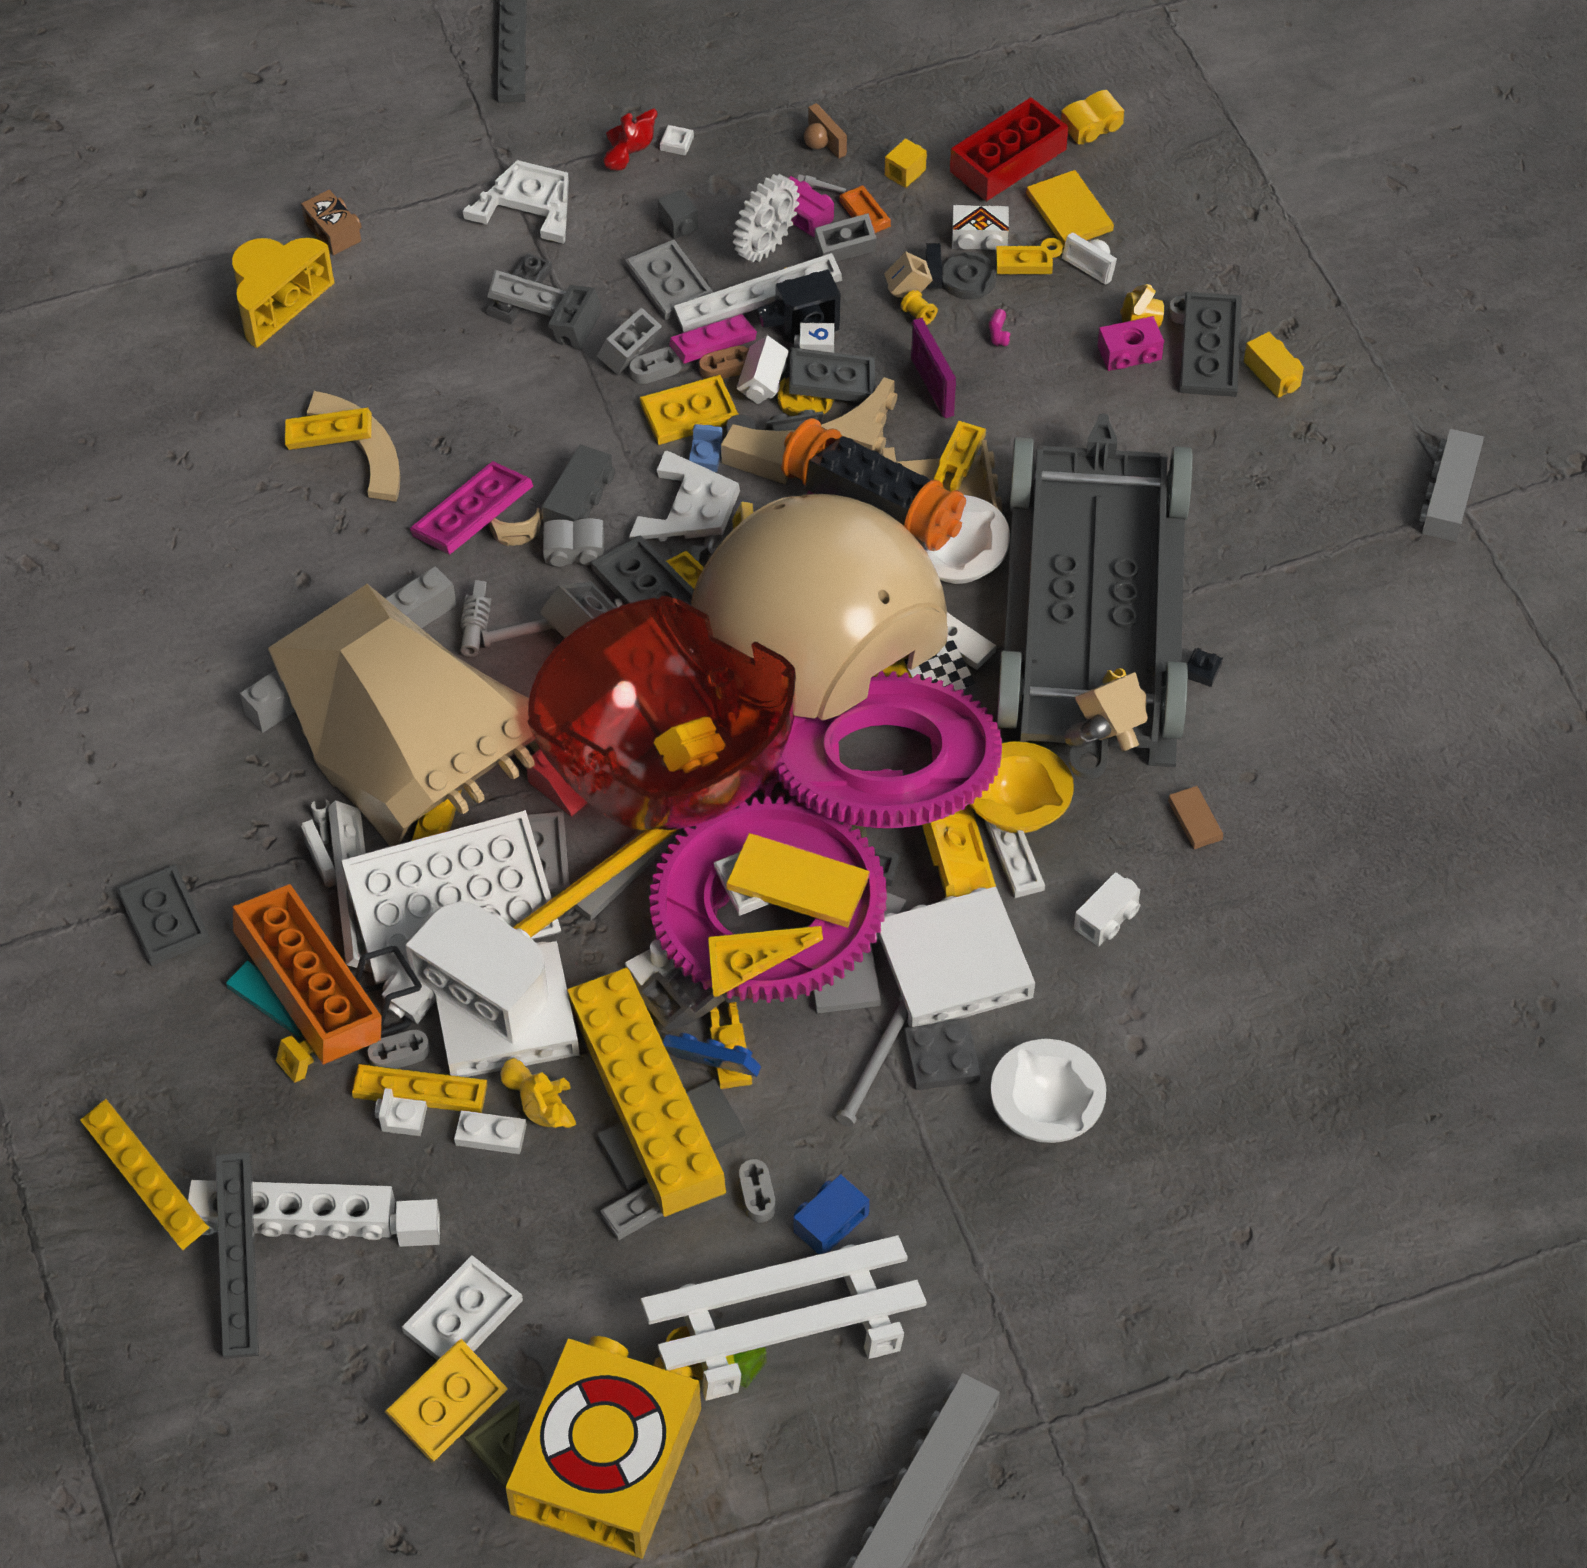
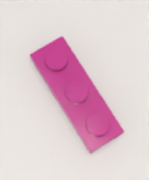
[669,314,757,364]

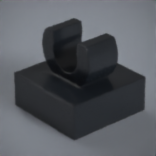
[1187,648,1223,687]

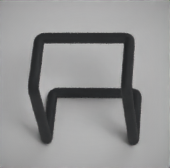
[355,946,422,1036]

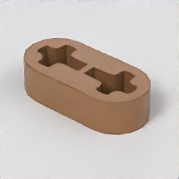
[699,346,749,379]

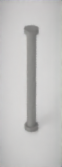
[481,598,624,648]
[836,995,908,1127]

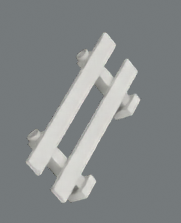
[641,1235,927,1401]

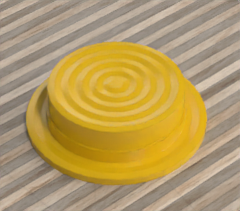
[970,741,1074,833]

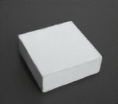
[660,125,694,156]

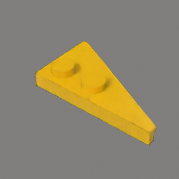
[708,926,823,997]

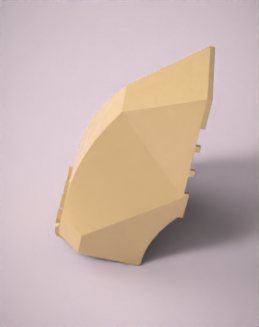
[268,584,554,847]

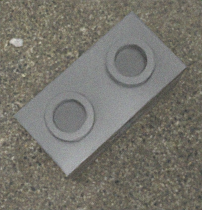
[597,307,662,375]

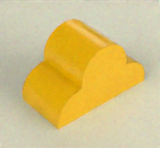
[232,238,334,348]

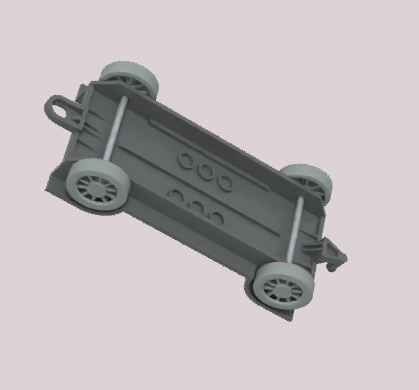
[997,413,1193,779]

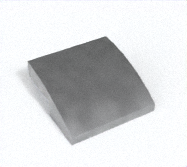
[638,967,725,1031]

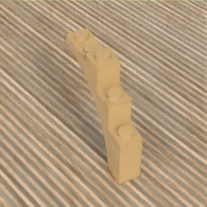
[721,377,897,484]

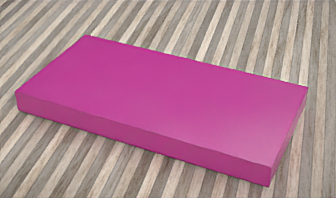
[410,461,533,555]

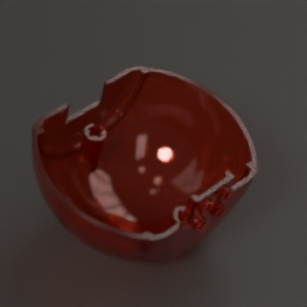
[527,596,796,830]

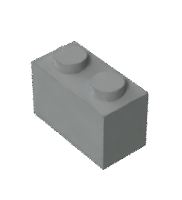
[814,213,877,262]

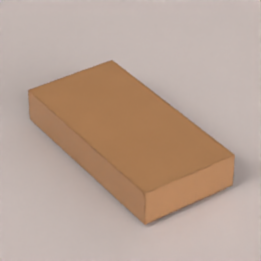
[1168,786,1223,849]

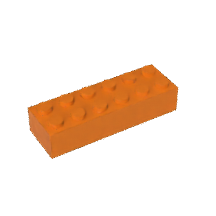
[233,884,382,1065]

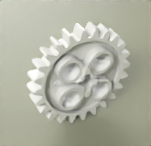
[733,174,800,262]

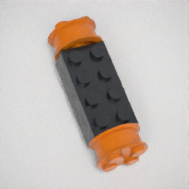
[781,418,966,551]

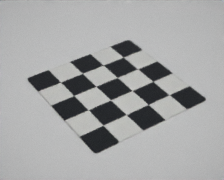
[904,640,975,691]

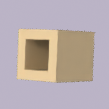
[884,251,933,298]

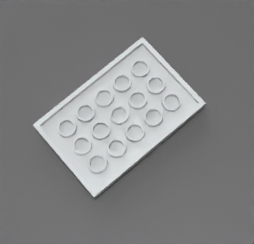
[341,810,561,984]

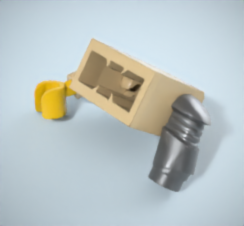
[1065,668,1148,752]

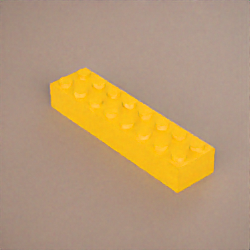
[567,967,726,1217]

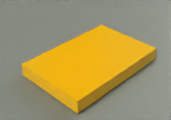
[1026,170,1114,247]
[640,375,739,445]
[384,1339,508,1463]

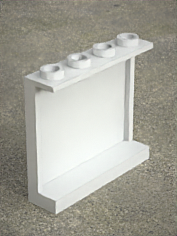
[876,886,1035,1027]
[435,941,579,1077]

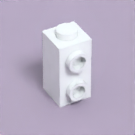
[736,335,789,404]
[1074,872,1140,947]

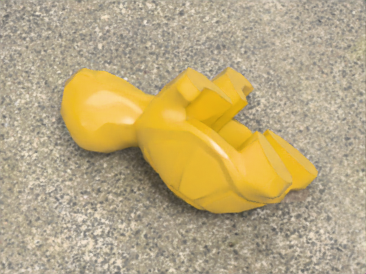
[500,1058,576,1128]

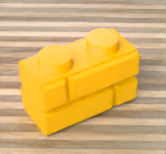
[654,716,725,773]

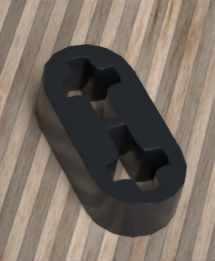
[926,243,942,289]

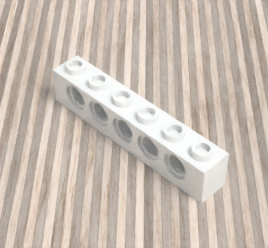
[188,1180,395,1240]

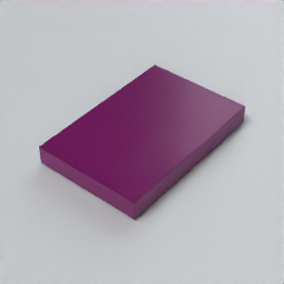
[911,318,956,418]

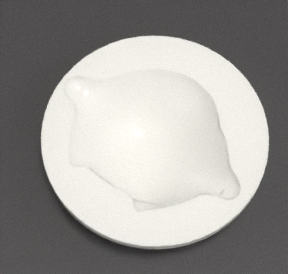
[917,495,1010,584]
[991,1039,1106,1143]

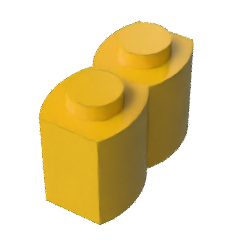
[1061,90,1124,144]

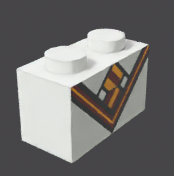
[952,205,1009,250]

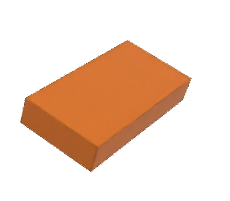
[839,185,891,233]

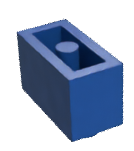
[793,1174,870,1255]

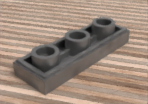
[486,253,552,325]

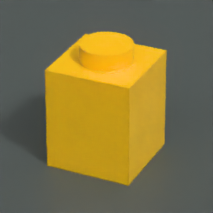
[885,138,927,188]

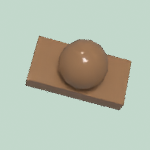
[804,103,847,159]

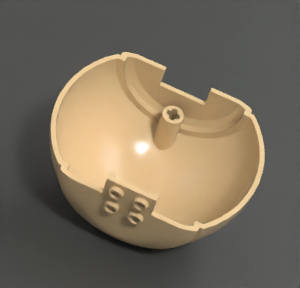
[691,494,948,720]

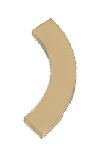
[307,391,400,502]

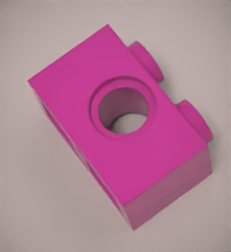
[1098,316,1164,371]

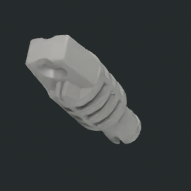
[460,580,492,657]

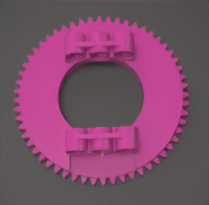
[771,671,1002,828]
[649,796,887,1003]

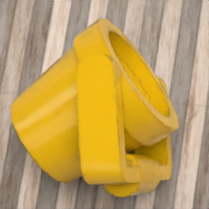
[1120,284,1164,328]

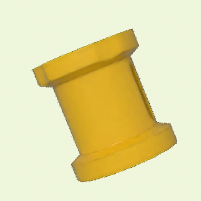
[900,290,938,325]

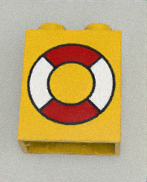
[506,1336,701,1559]

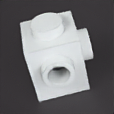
[382,969,436,1024]

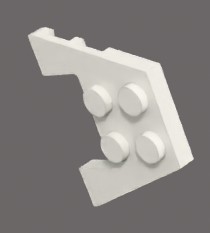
[463,160,569,244]
[629,451,740,542]

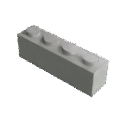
[1419,429,1484,542]

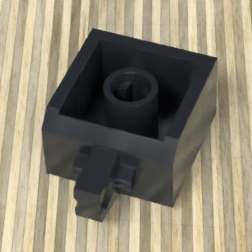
[757,269,841,343]

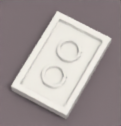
[402,1255,523,1360]

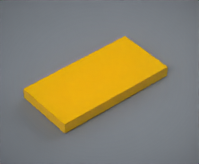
[727,833,870,928]

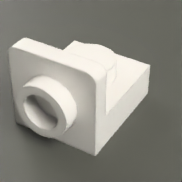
[375,1088,427,1136]

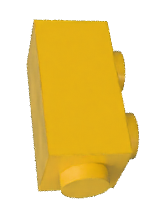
[1244,332,1304,398]

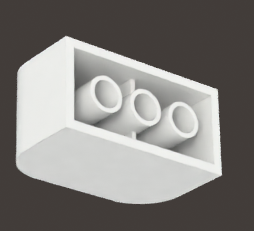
[405,902,548,1044]

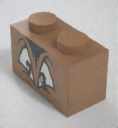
[301,189,362,255]

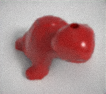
[603,108,658,171]

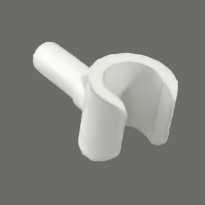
[311,800,330,844]

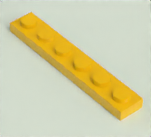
[80,1099,209,1250]

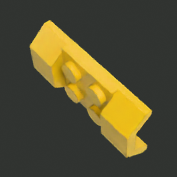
[922,804,996,897]

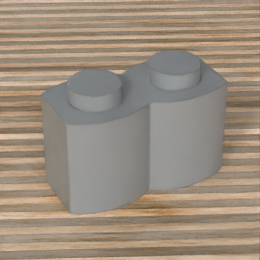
[543,518,604,567]

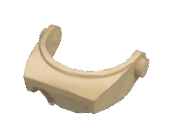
[489,508,543,546]

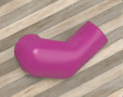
[989,309,1011,347]

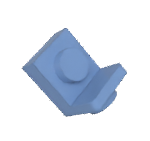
[689,424,723,472]

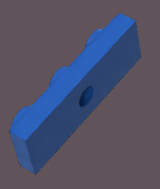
[663,1033,761,1077]

